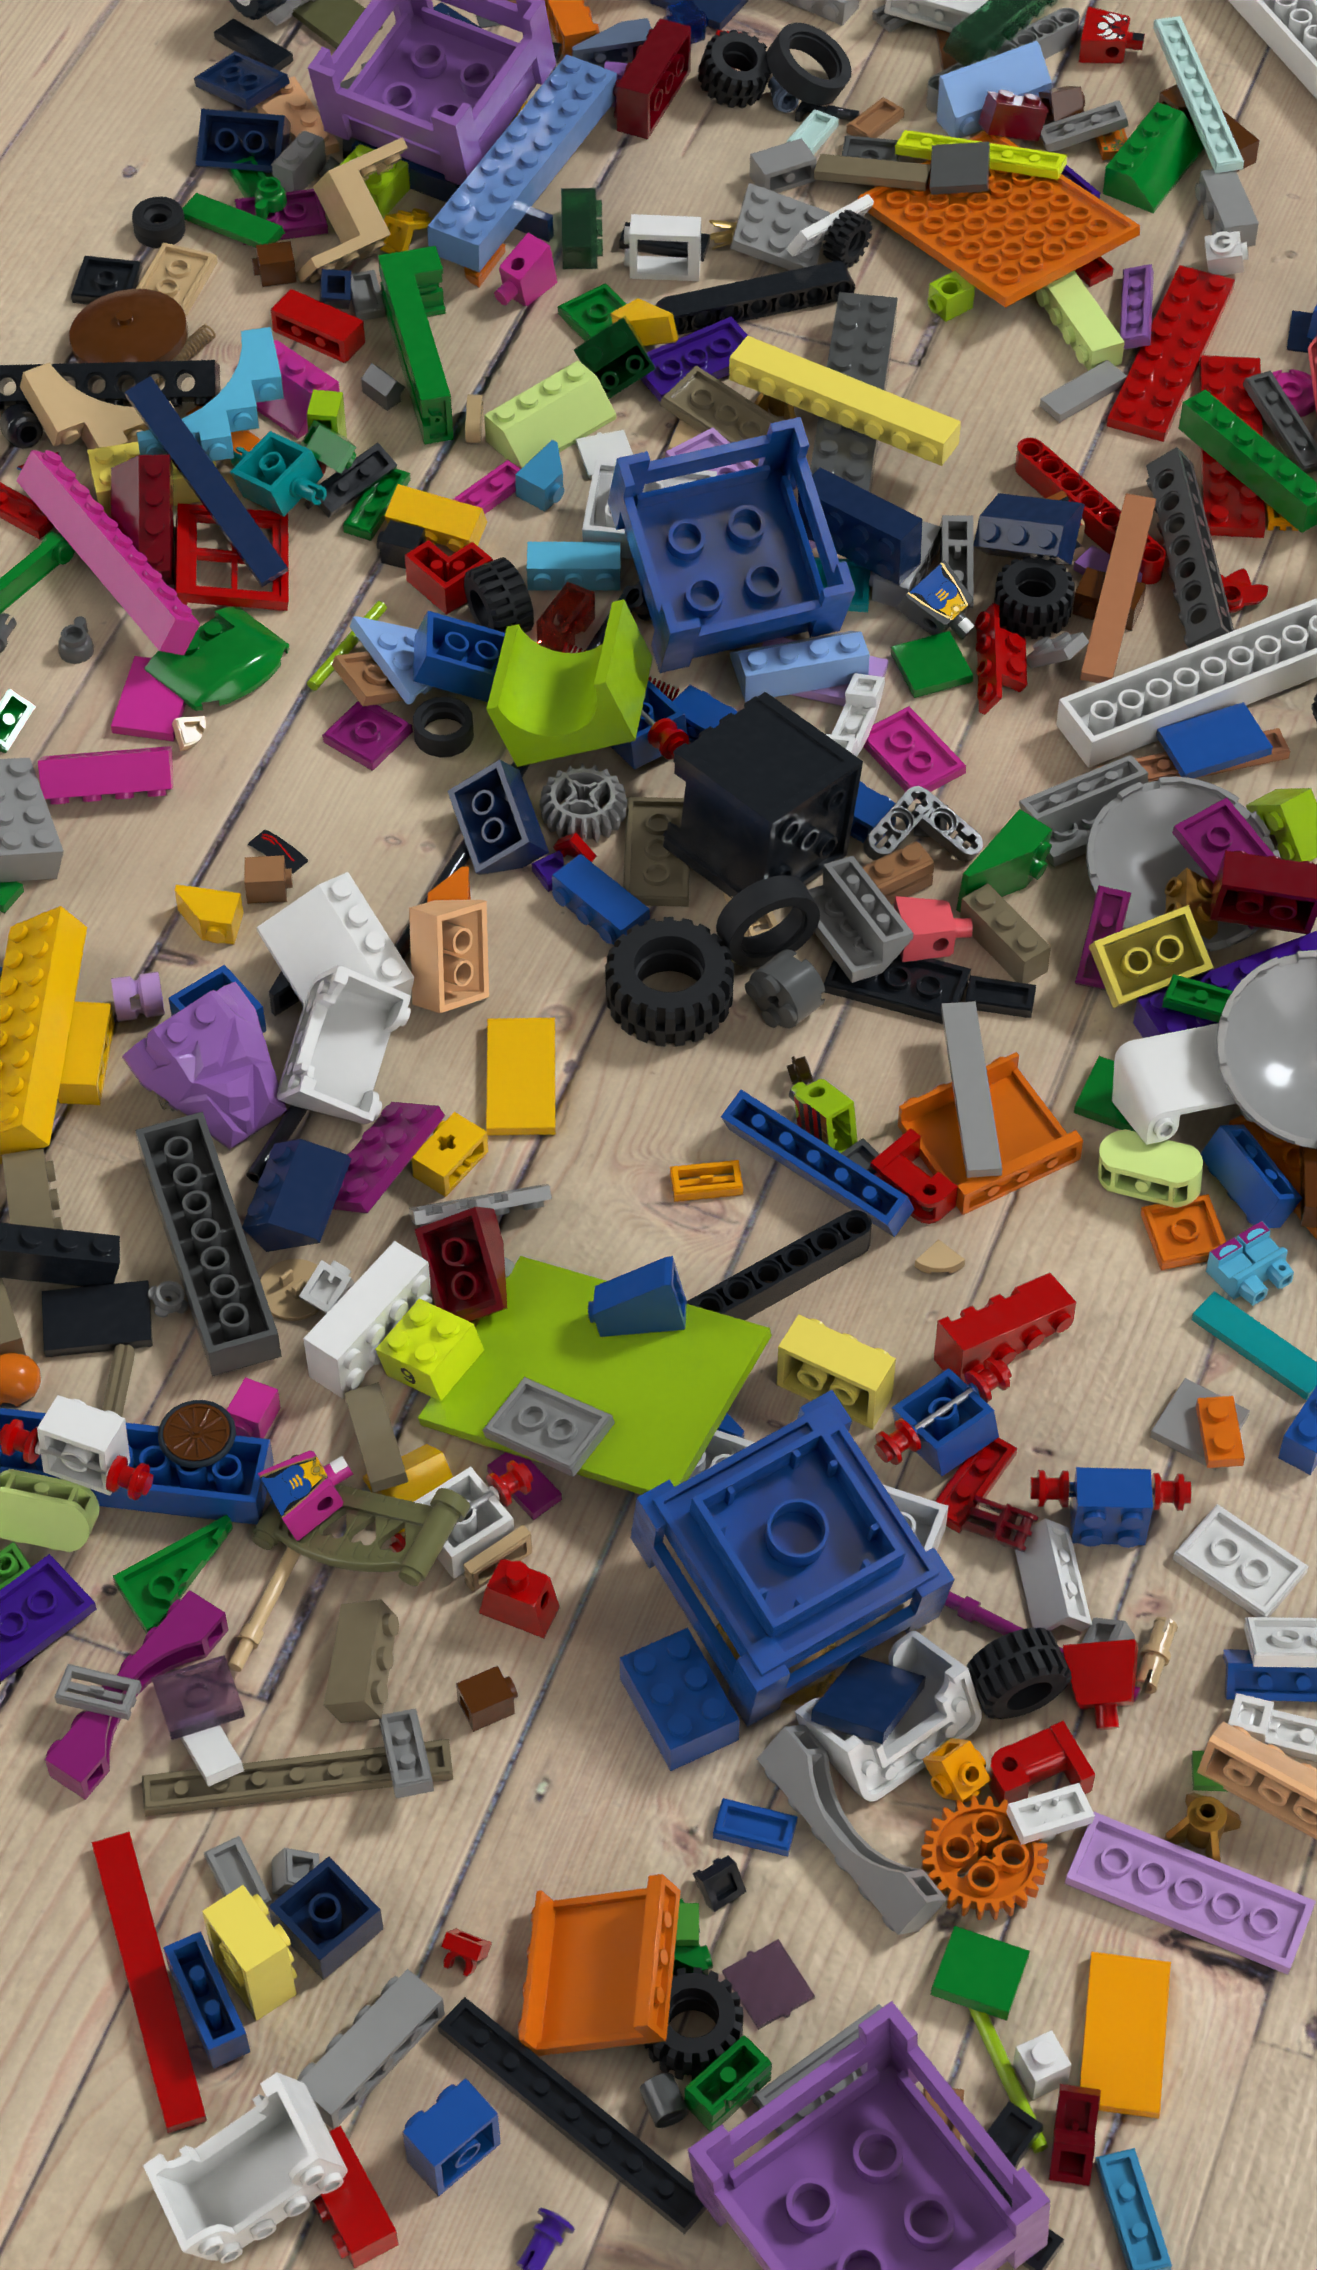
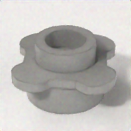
[148,1281,188,1318]

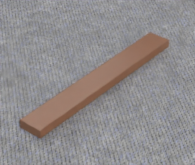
[1080,493,1156,683]

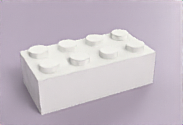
[303,1241,432,1399]

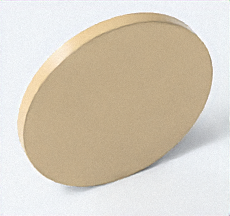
[260,1259,320,1321]

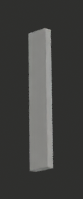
[941,1001,1002,1178]

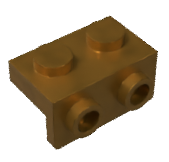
[1164,868,1218,940]

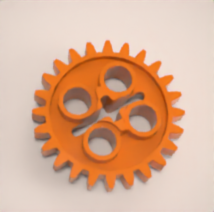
[921,1796,1049,1920]

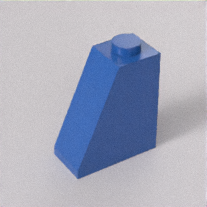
[588,1256,687,1337]

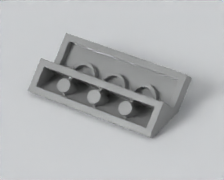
[1019,755,1148,867]
[808,856,913,983]

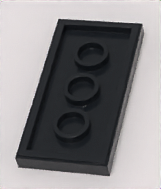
[824,954,971,1024]

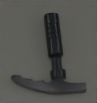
[795,101,860,122]

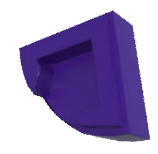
[531,850,564,892]

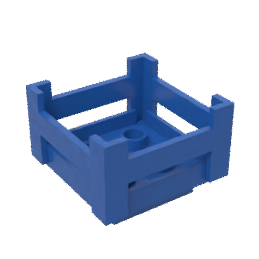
[608,417,856,673]
[630,1390,955,1727]

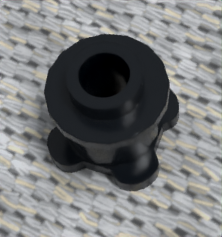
[622,581,651,621]

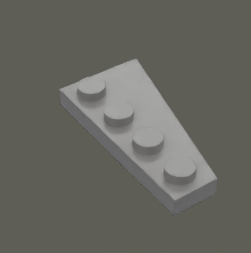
[409,1184,552,1227]

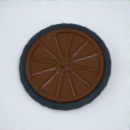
[158,1400,236,1468]

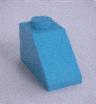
[515,440,564,512]

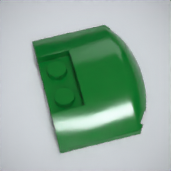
[144,607,289,711]

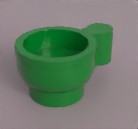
[255,177,287,219]

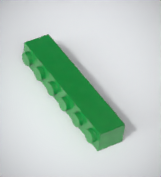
[1178,390,1317,533]

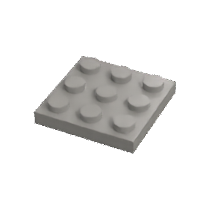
[730,183,830,270]

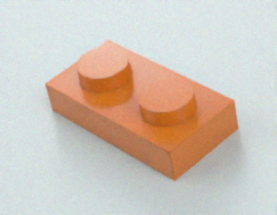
[1196,1396,1245,1468]

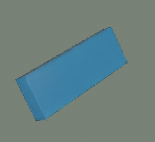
[1094,2148,1172,2270]

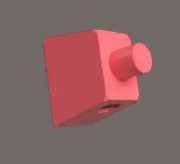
[894,896,973,962]

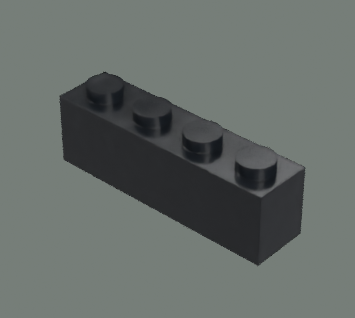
[0,1223,120,1287]

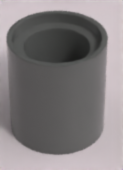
[639,2073,689,2128]

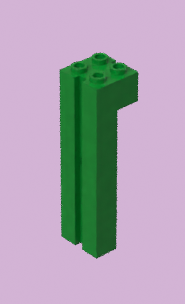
[378,246,454,445]

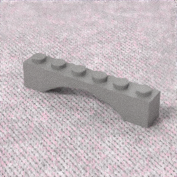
[757,1725,947,1935]

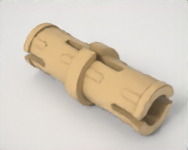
[1135,1617,1178,1694]

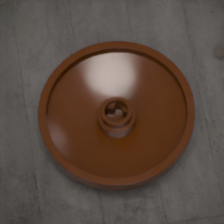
[69,289,188,363]

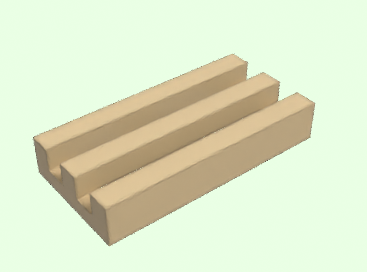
[463,1525,532,1592]

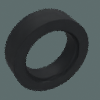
[766,23,852,105]
[716,876,820,968]

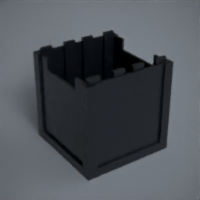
[663,692,863,898]

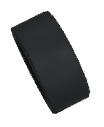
[413,696,474,758]

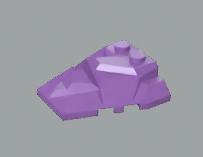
[122,981,287,1150]

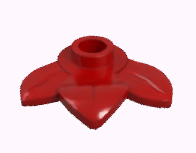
[1220,568,1269,613]

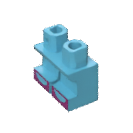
[1206,1221,1294,1306]

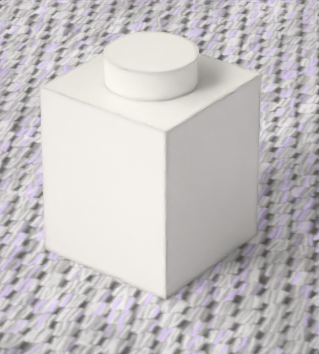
[1013,2030,1072,2100]

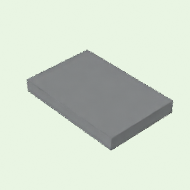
[483,1377,615,1477]

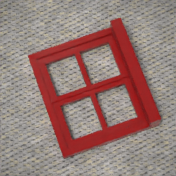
[174,503,289,611]

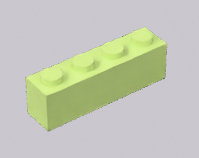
[1036,271,1125,371]

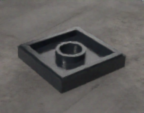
[71,256,142,304]

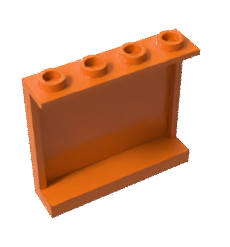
[898,1052,1083,1215]
[518,1874,681,2056]

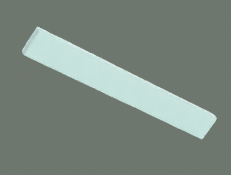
[1153,16,1244,173]

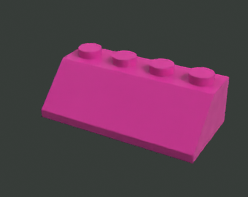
[38,746,174,804]

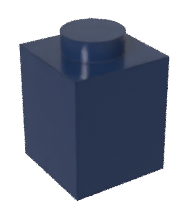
[320,269,351,309]

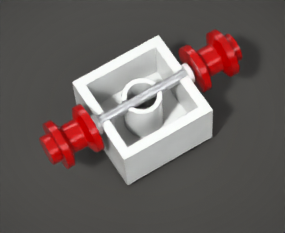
[0,1395,153,1500]
[389,1460,534,1579]

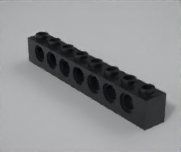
[0,360,220,411]

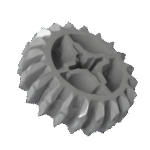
[539,763,627,843]

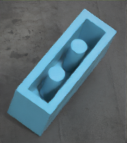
[527,542,621,591]

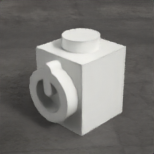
[1204,231,1249,276]

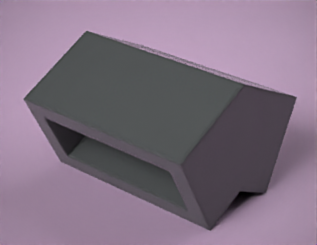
[361,363,405,411]

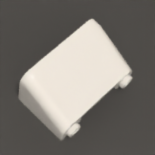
[277,965,411,1124]
[1112,1023,1253,1145]
[795,1629,982,1801]

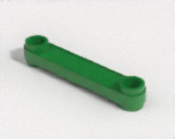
[0,531,75,614]

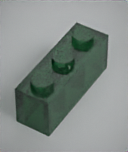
[561,188,603,269]

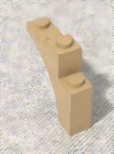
[20,362,176,450]

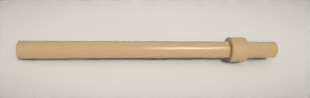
[228,1547,300,1672]

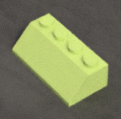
[484,360,616,469]

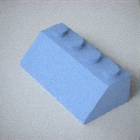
[937,41,1052,138]
[730,631,870,702]

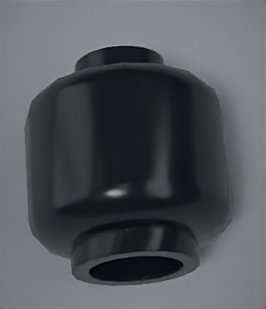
[0,404,44,449]

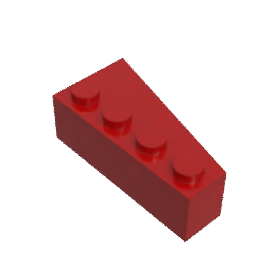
[934,1273,1076,1384]

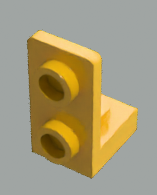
[380,208,433,253]

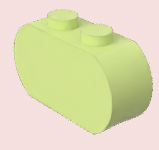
[1098,1129,1203,1208]
[0,1469,99,1552]

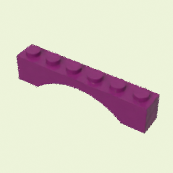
[45,1590,229,1800]

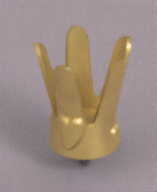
[709,220,737,250]

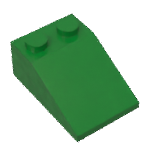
[956,809,1052,913]

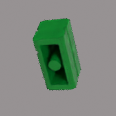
[684,2035,772,2132]

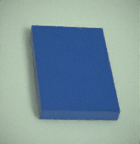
[1156,702,1273,779]

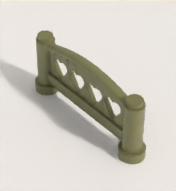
[252,1455,471,1586]

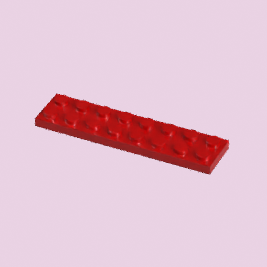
[1107,265,1235,442]
[1200,355,1265,538]

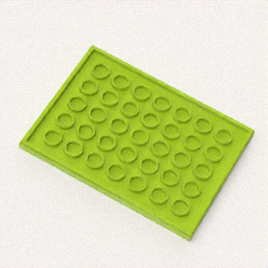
[418,1256,772,1495]

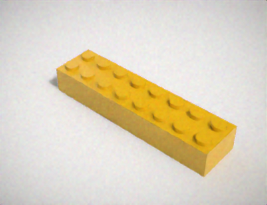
[0,906,87,1164]

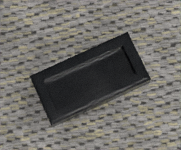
[965,975,1036,1018]

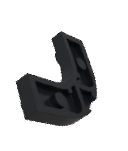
[974,2101,1064,2270]

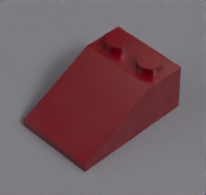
[414,1207,508,1322]

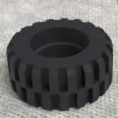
[605,917,734,1047]

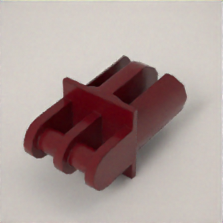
[962,1495,1039,1552]

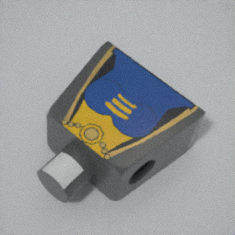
[896,560,975,639]

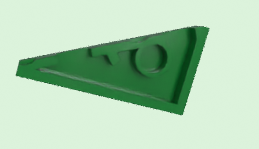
[113,1515,233,1634]

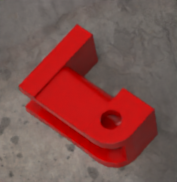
[870,1128,958,1224]
[988,1721,1095,1805]

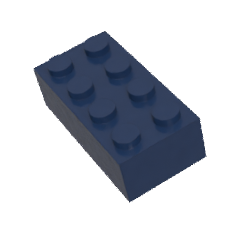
[798,467,922,585]

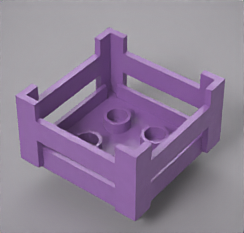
[307,0,556,185]
[688,2001,1050,2270]

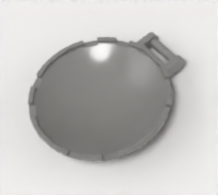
[1086,777,1280,952]
[1216,950,1317,1149]

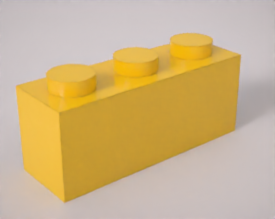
[384,484,487,552]
[58,1001,115,1105]

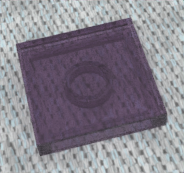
[152,1655,245,1740]

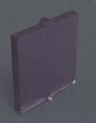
[722,1939,815,2030]

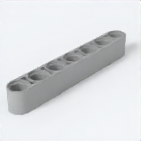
[926,8,1080,113]

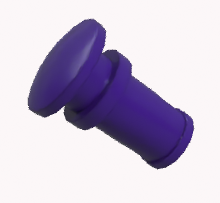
[516,2208,575,2270]

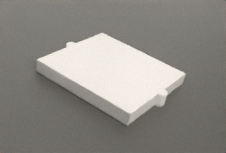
[576,430,633,480]

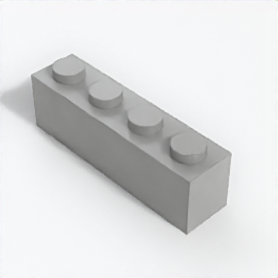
[297,1969,445,2129]

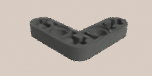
[863,786,983,862]

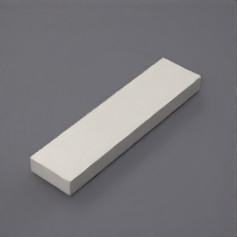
[786,194,874,257]

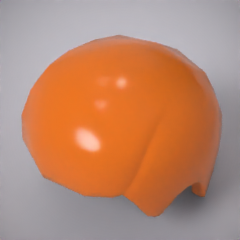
[0,1353,41,1407]

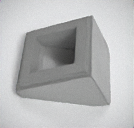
[1082,1618,1135,1643]
[272,1848,320,1895]

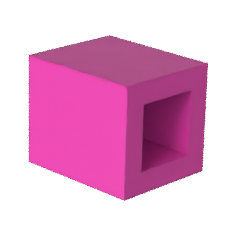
[227,1377,281,1439]

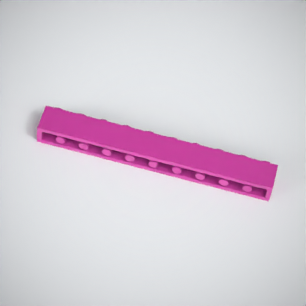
[16,450,200,655]

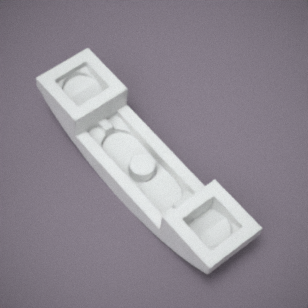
[826,673,885,757]
[1228,1693,1317,1762]

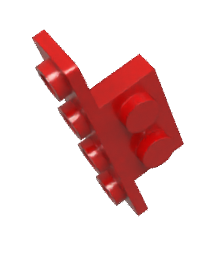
[975,603,1028,715]

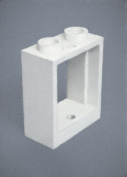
[624,214,701,281]

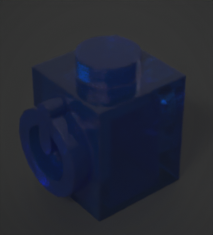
[663,0,708,44]

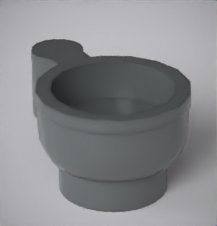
[58,617,94,664]

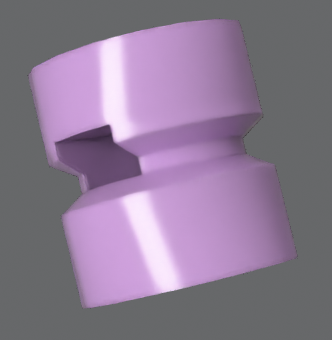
[111,972,165,1022]

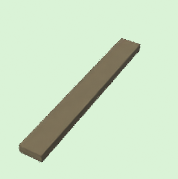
[142,1739,453,1816]

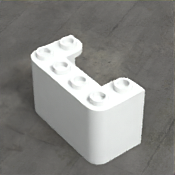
[143,2072,348,2263]

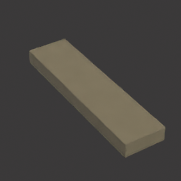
[814,154,931,191]
[344,1382,409,1492]

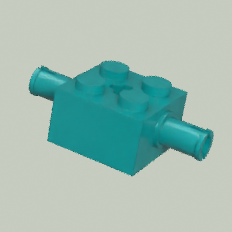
[230,431,327,517]

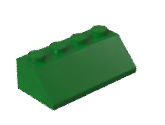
[1102,102,1204,213]

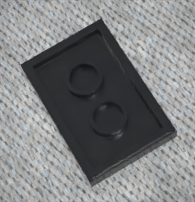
[42,1280,153,1357]

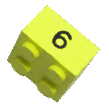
[375,1298,484,1401]

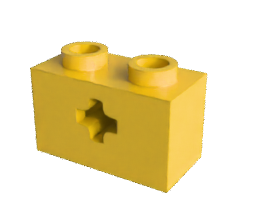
[411,1112,489,1197]

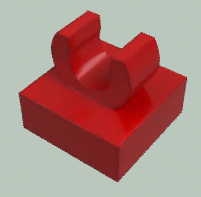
[441,1928,492,1976]

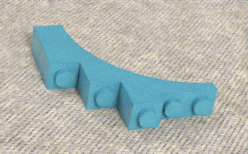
[136,327,284,461]

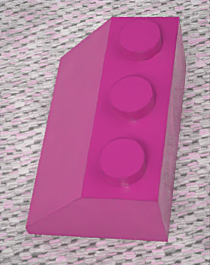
[256,340,340,439]

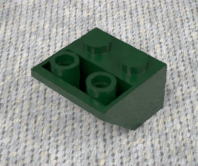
[573,315,656,399]

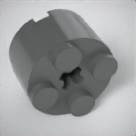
[744,949,825,1028]

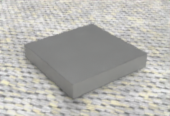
[1150,1378,1250,1470]

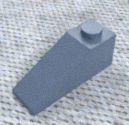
[572,18,651,68]

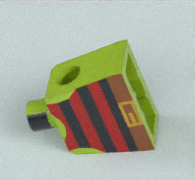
[789,1079,858,1153]

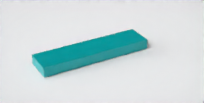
[1192,1291,1317,1401]

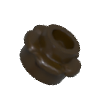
[787,1056,814,1085]

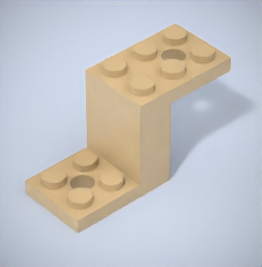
[296,137,408,284]

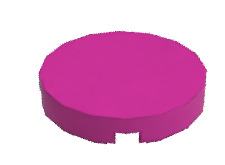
[1272,369,1316,417]

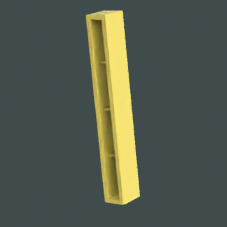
[729,335,961,466]

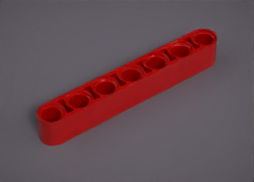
[1015,437,1166,584]

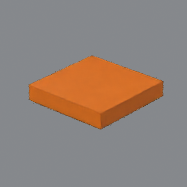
[1140,1194,1226,1270]

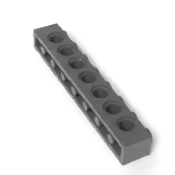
[1146,447,1234,648]

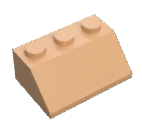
[409,900,489,1013]

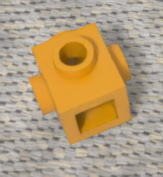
[922,1738,991,1802]

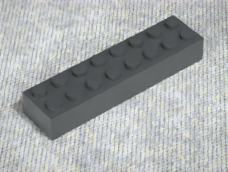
[135,1112,282,1377]

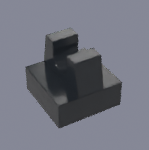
[693,1855,747,1912]

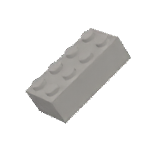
[0,757,64,882]

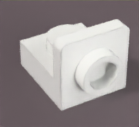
[299,1260,355,1314]

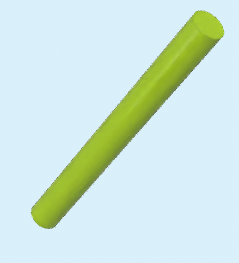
[307,601,387,691]
[968,2008,1048,2153]

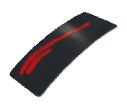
[248,830,308,874]

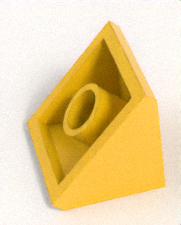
[363,1444,453,1533]

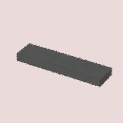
[1242,370,1317,474]

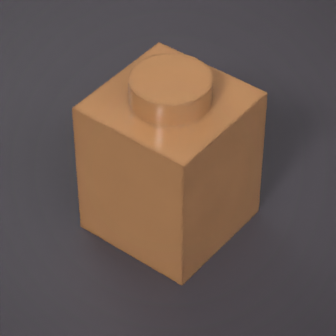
[244,855,293,904]

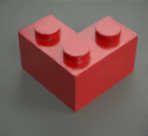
[405,540,493,615]

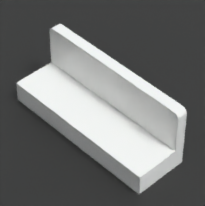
[1013,1518,1092,1632]

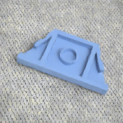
[349,616,432,705]

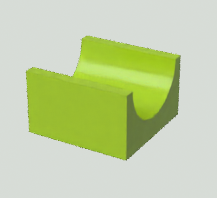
[486,599,653,767]

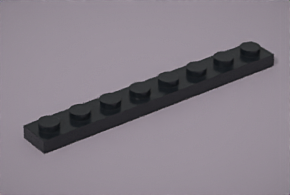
[438,1997,706,2235]

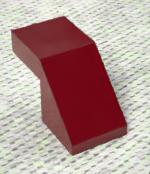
[1049,2084,1101,2186]

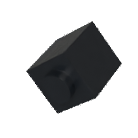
[376,520,426,569]

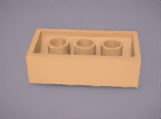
[1197,1721,1317,1840]

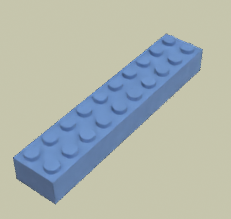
[427,54,617,272]

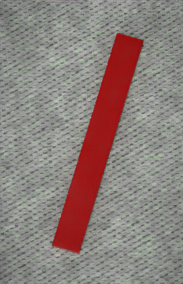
[91,1832,207,2133]

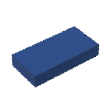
[713,1798,798,1857]

